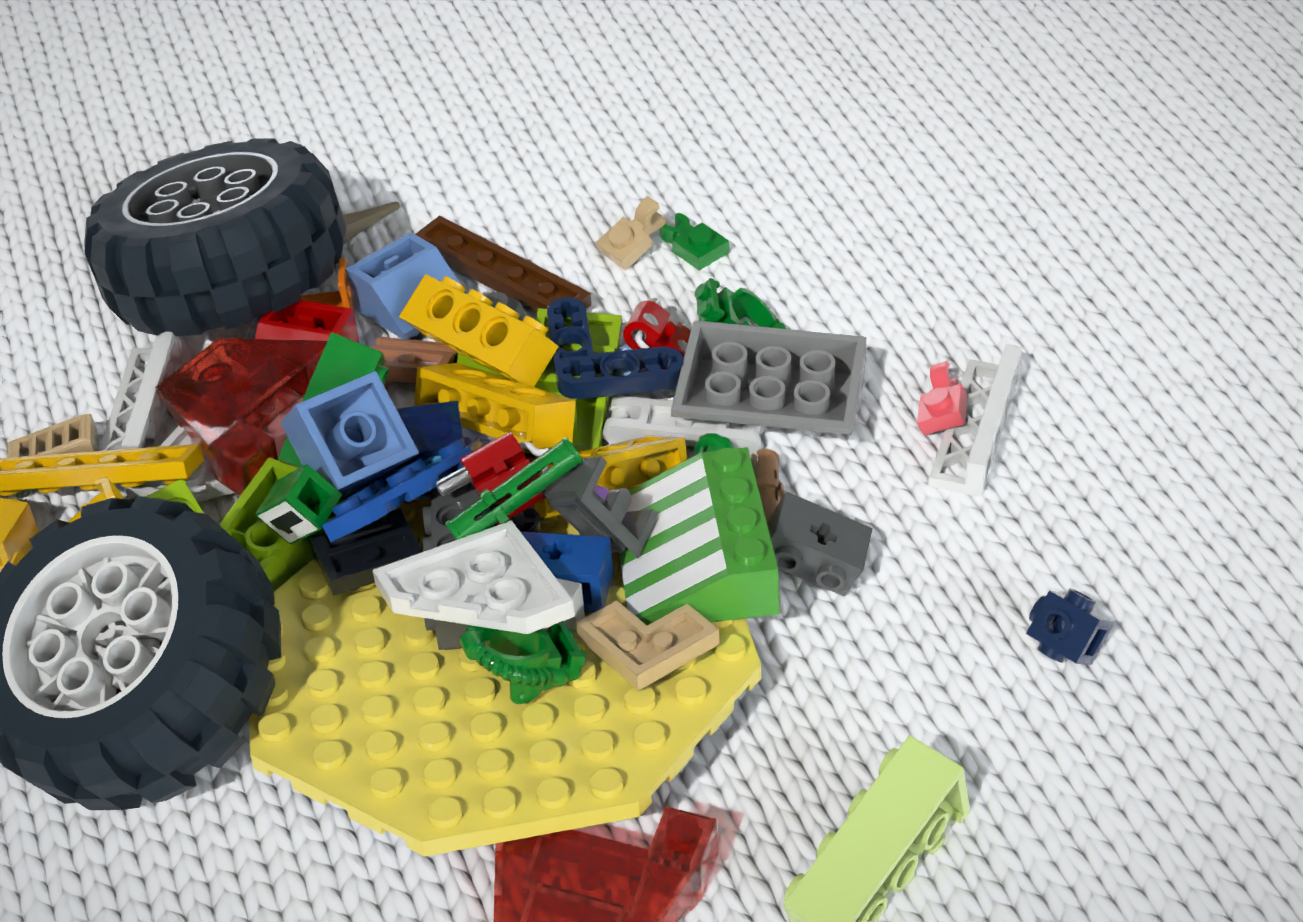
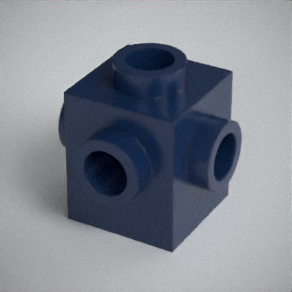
[1026,588,1115,665]

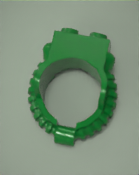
[694,278,787,329]
[459,621,586,704]

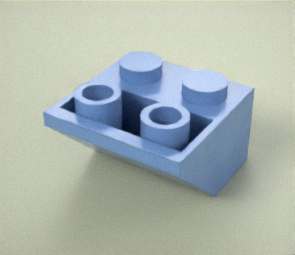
[346,232,467,341]

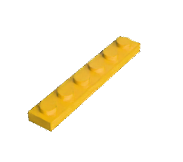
[0,444,204,496]

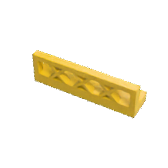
[534,435,687,518]

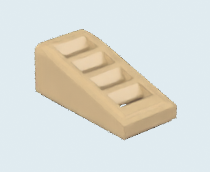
[7,413,98,458]

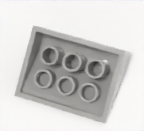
[671,320,867,435]

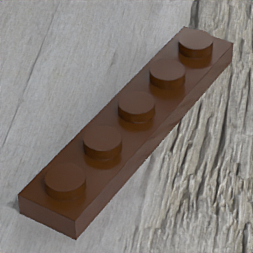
[415,215,592,313]

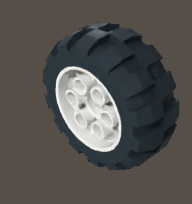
[0,496,281,810]

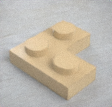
[576,600,720,691]

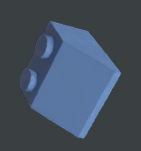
[280,371,419,497]

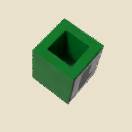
[255,464,342,545]

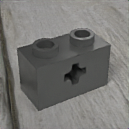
[767,491,873,596]

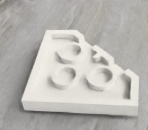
[373,520,575,634]

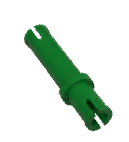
[445,437,584,540]

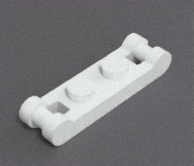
[602,396,764,458]

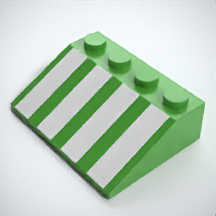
[618,447,780,626]

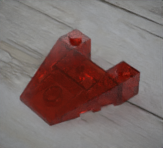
[155,338,327,496]
[493,806,718,922]

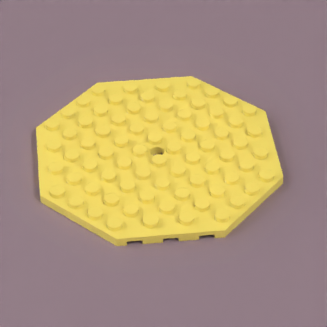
[248,497,761,856]

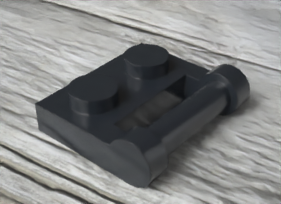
[308,509,423,596]

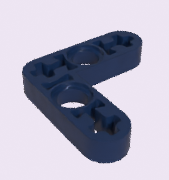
[547,297,683,399]

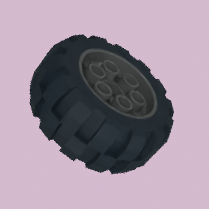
[84,138,346,337]

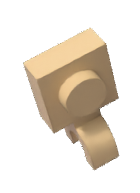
[595,196,667,271]

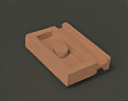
[370,337,458,384]

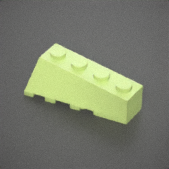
[783,735,971,922]

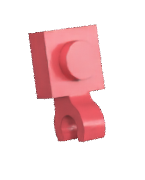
[917,361,968,435]

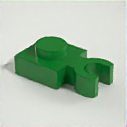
[660,213,729,271]

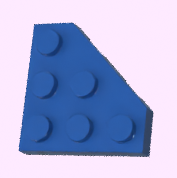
[322,438,483,542]

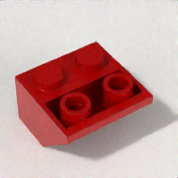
[249,300,360,398]

